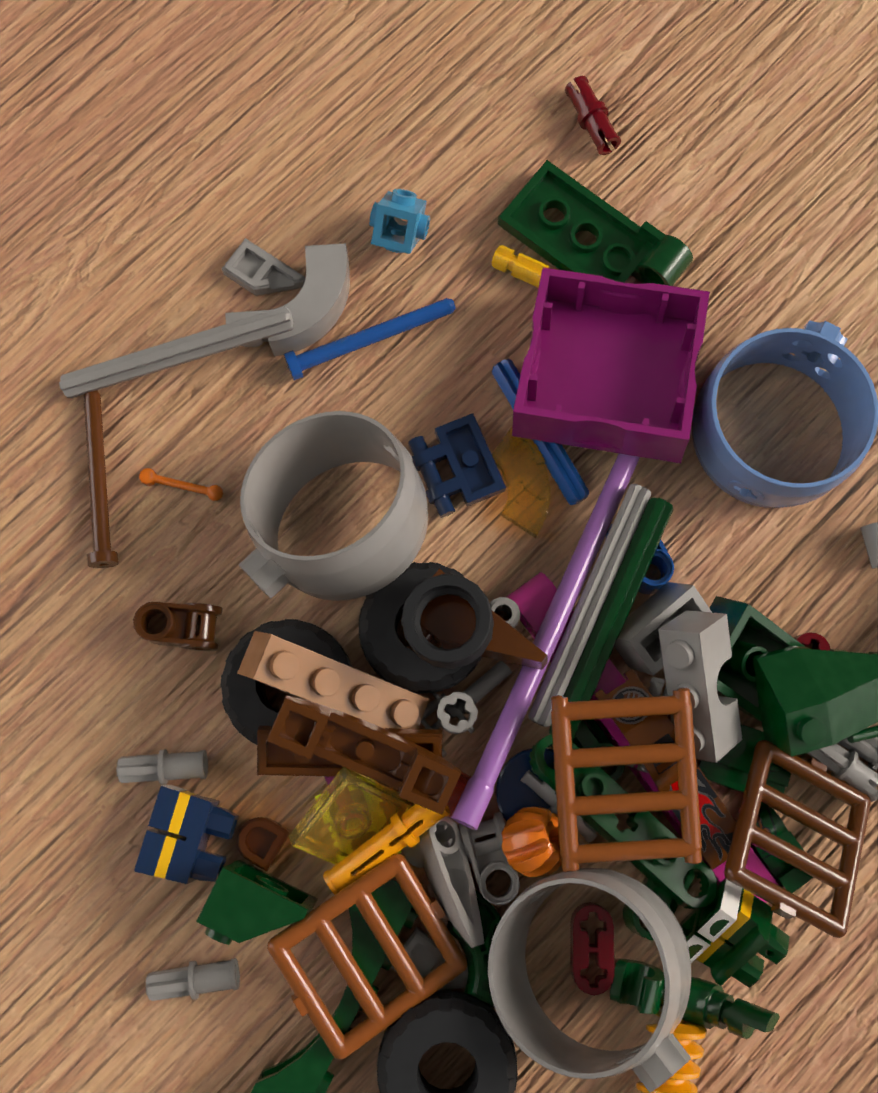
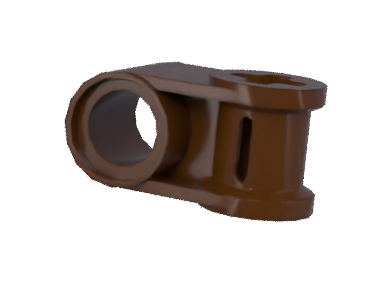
[133,602,222,651]

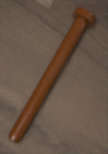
[84,390,119,568]

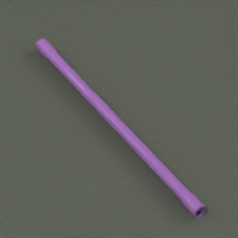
[451,454,640,830]

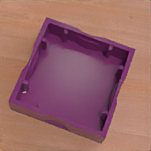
[512,267,710,464]

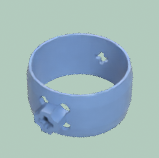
[692,320,878,508]

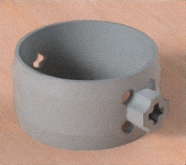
[239,411,428,601]
[488,868,691,1093]

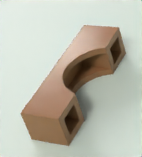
[237,631,429,729]

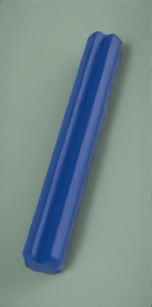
[492,359,589,505]

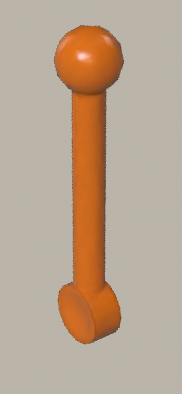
[139,468,223,501]

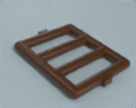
[724,740,871,938]

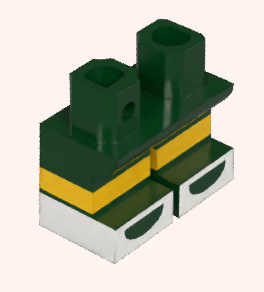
[680,877,790,988]

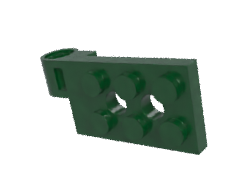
[498,160,693,286]

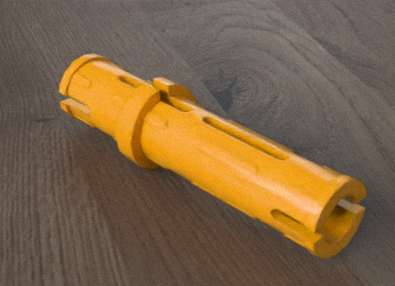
[323,804,451,895]

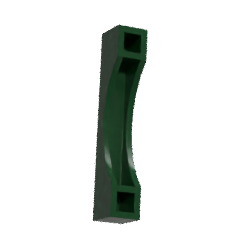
[251,877,418,1093]

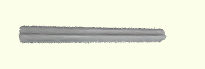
[59,306,294,398]
[528,484,651,727]

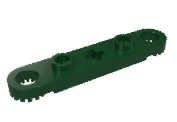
[529,734,717,909]

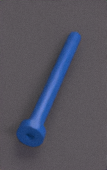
[283,298,456,381]

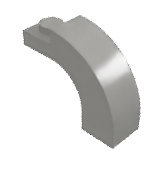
[225,243,350,356]

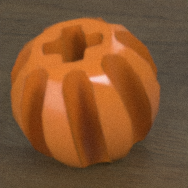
[501,807,562,877]

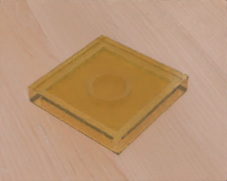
[289,767,415,865]

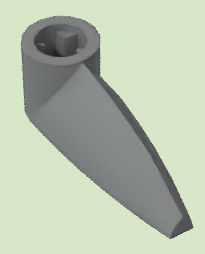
[402,816,484,948]

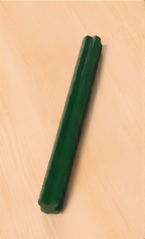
[548,497,673,742]

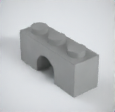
[658,610,742,763]

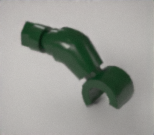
[610,959,780,1039]

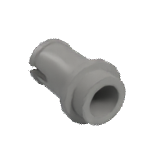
[489,597,520,628]

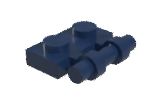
[408,413,506,518]

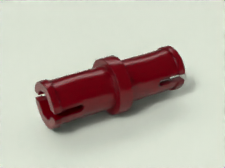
[565,76,621,155]

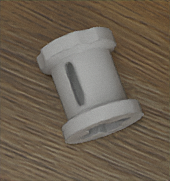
[437,692,478,734]

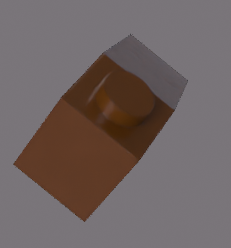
[420,568,548,670]

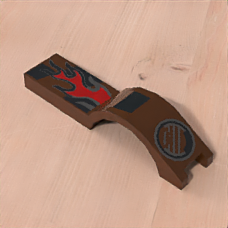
[594,669,736,870]

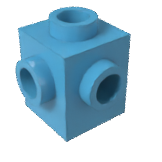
[369,189,430,254]

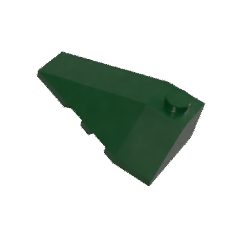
[752,646,878,757]

